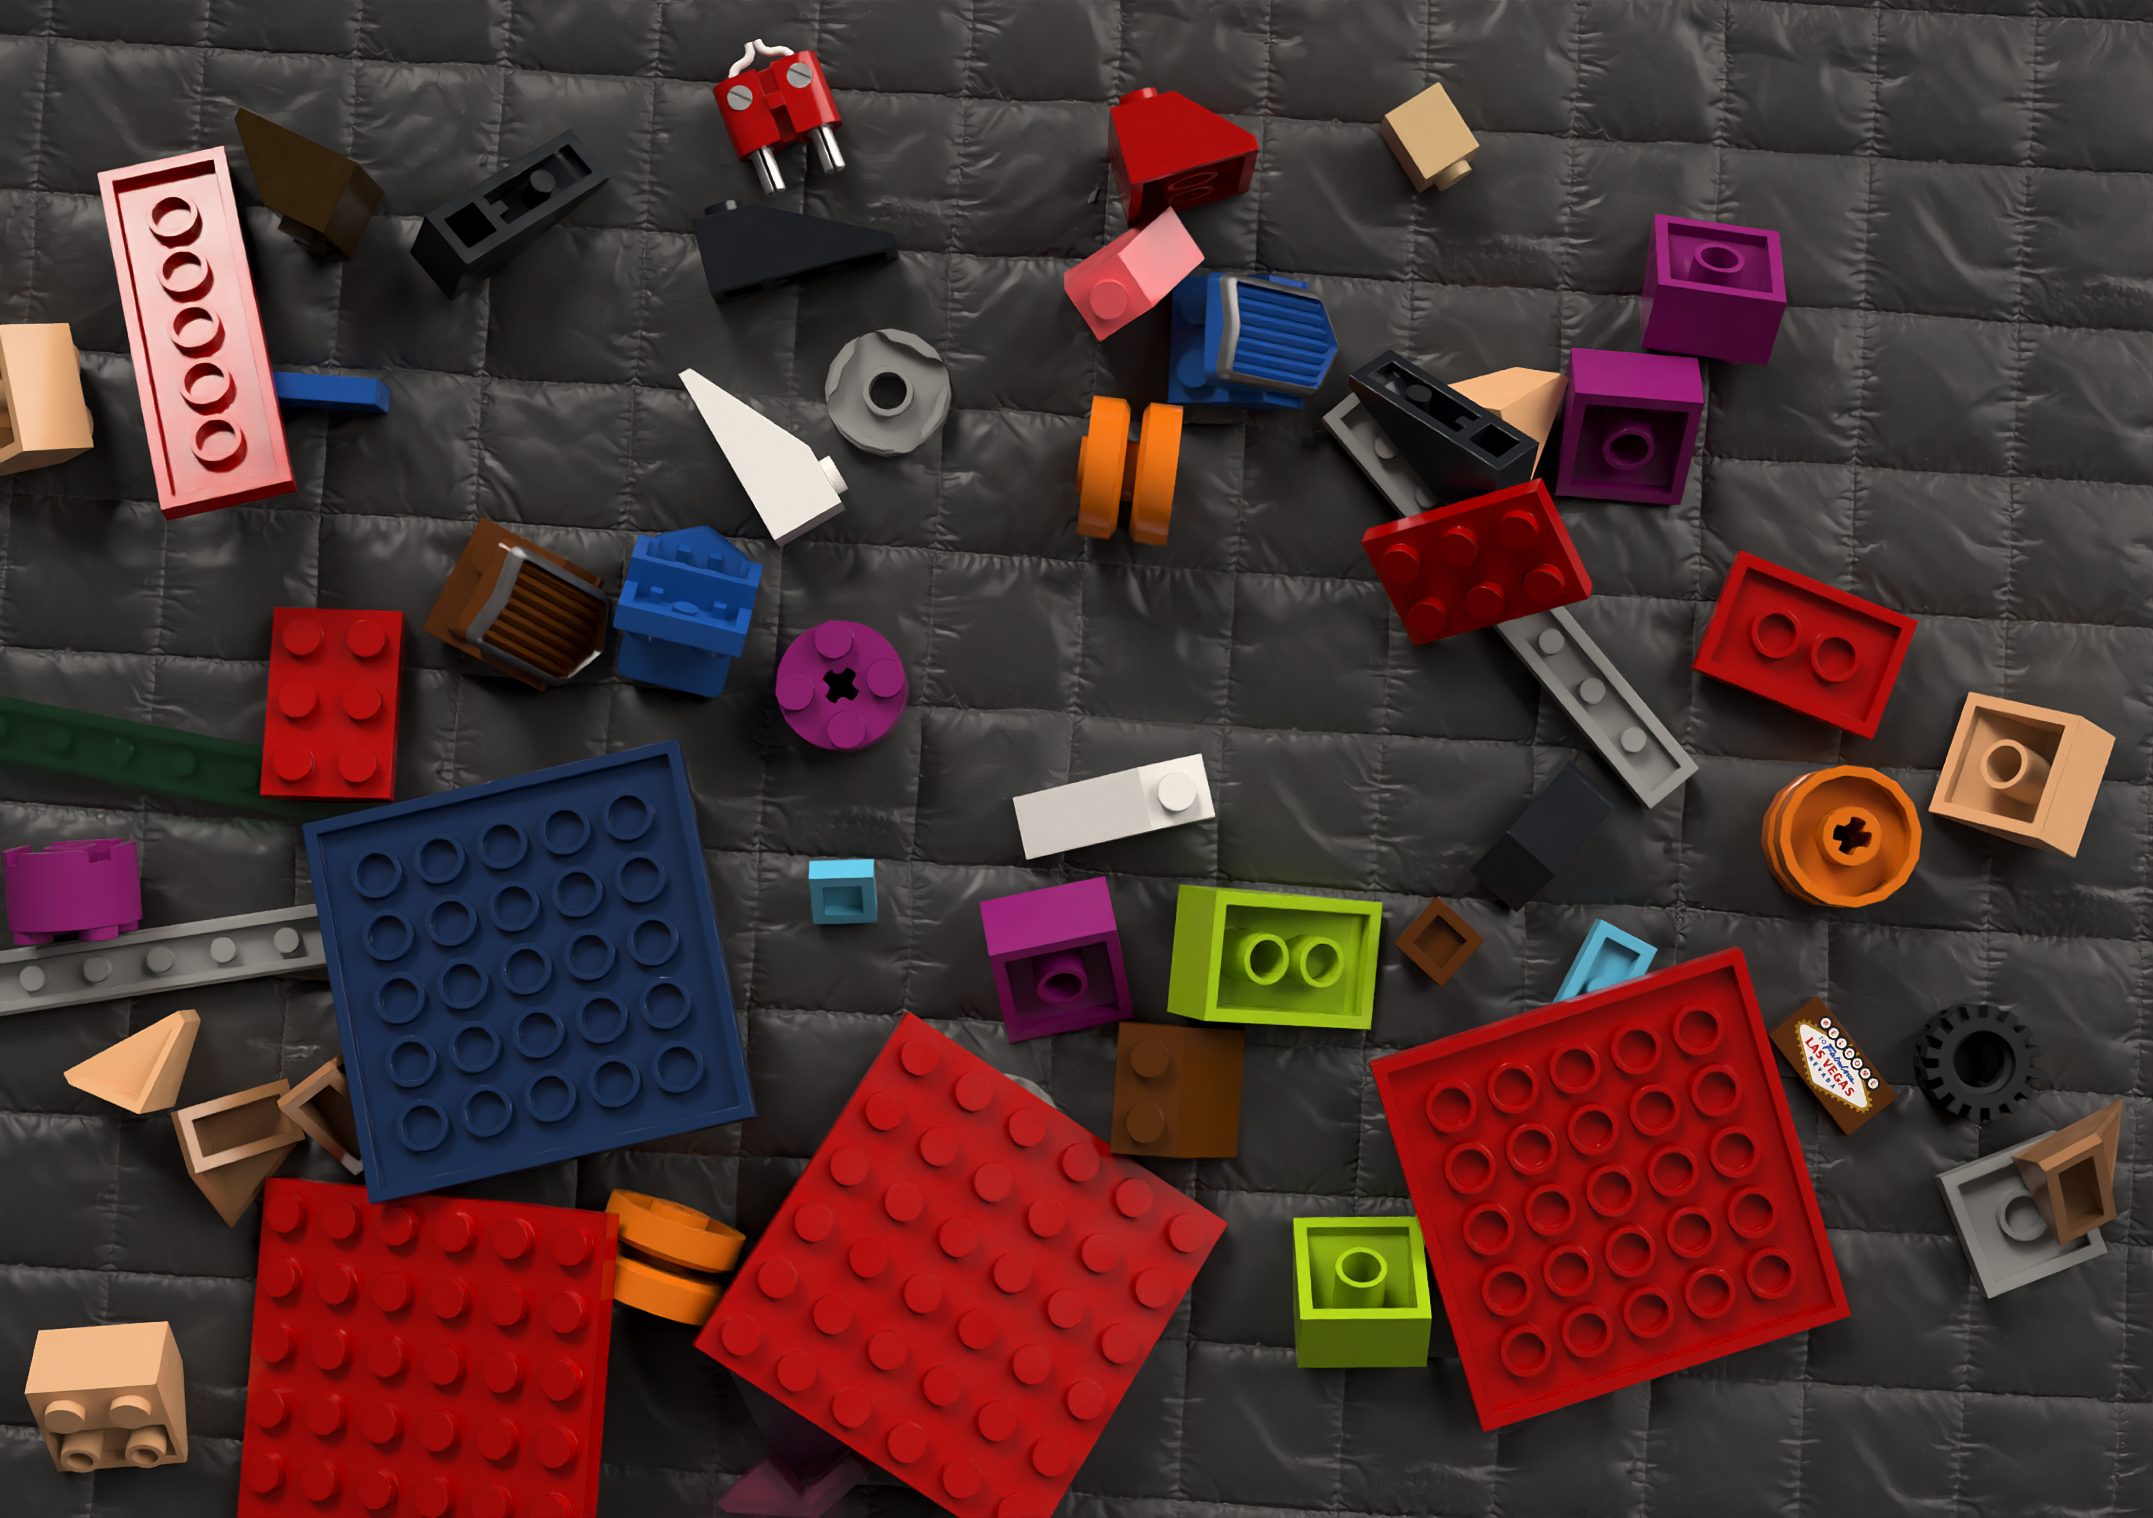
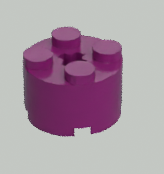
[776,620,908,753]
[2,838,143,945]

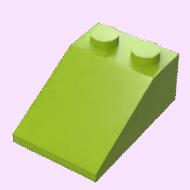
[1167,884,1383,1030]

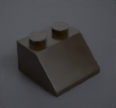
[234,107,384,259]

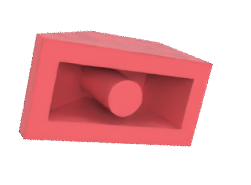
[1064,204,1205,342]

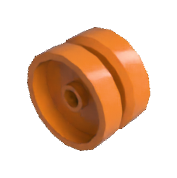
[1075,395,1183,547]
[1761,765,1922,908]
[605,1189,746,1326]

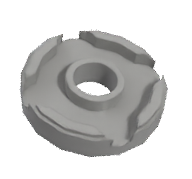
[825,328,952,457]

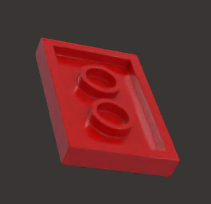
[1361,478,1593,646]
[1690,550,1919,741]
[260,607,406,803]

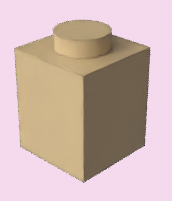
[1379,82,1480,193]

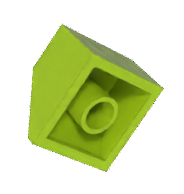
[1292,1217,1432,1368]

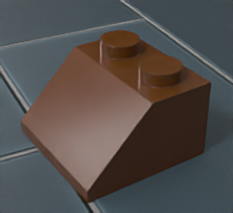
[1109,1021,1245,1158]

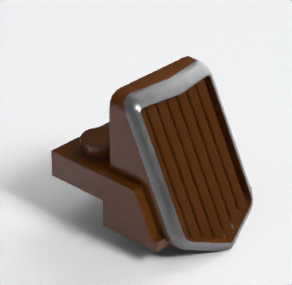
[422,517,609,693]

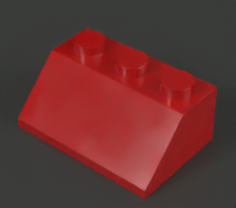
[1107,88,1259,226]

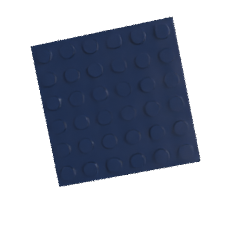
[302,738,758,1205]

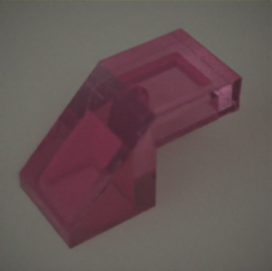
[718,1448,871,1518]

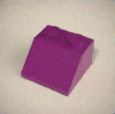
[1640,214,1787,366]
[1554,348,1704,505]
[979,876,1134,1043]

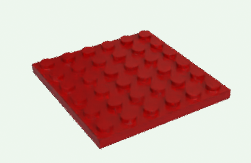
[1368,946,1851,1432]
[692,1012,1228,1518]
[237,1176,620,1518]

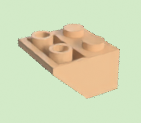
[25,1321,188,1473]

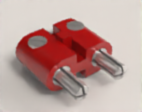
[712,39,845,197]

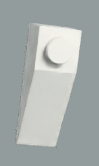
[679,368,848,547]
[1013,753,1215,860]

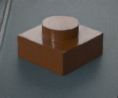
[1392,896,1485,987]

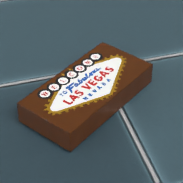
[1767,995,1898,1136]

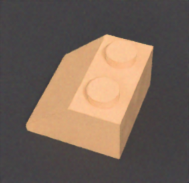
[0,323,94,476]
[1928,692,2116,858]

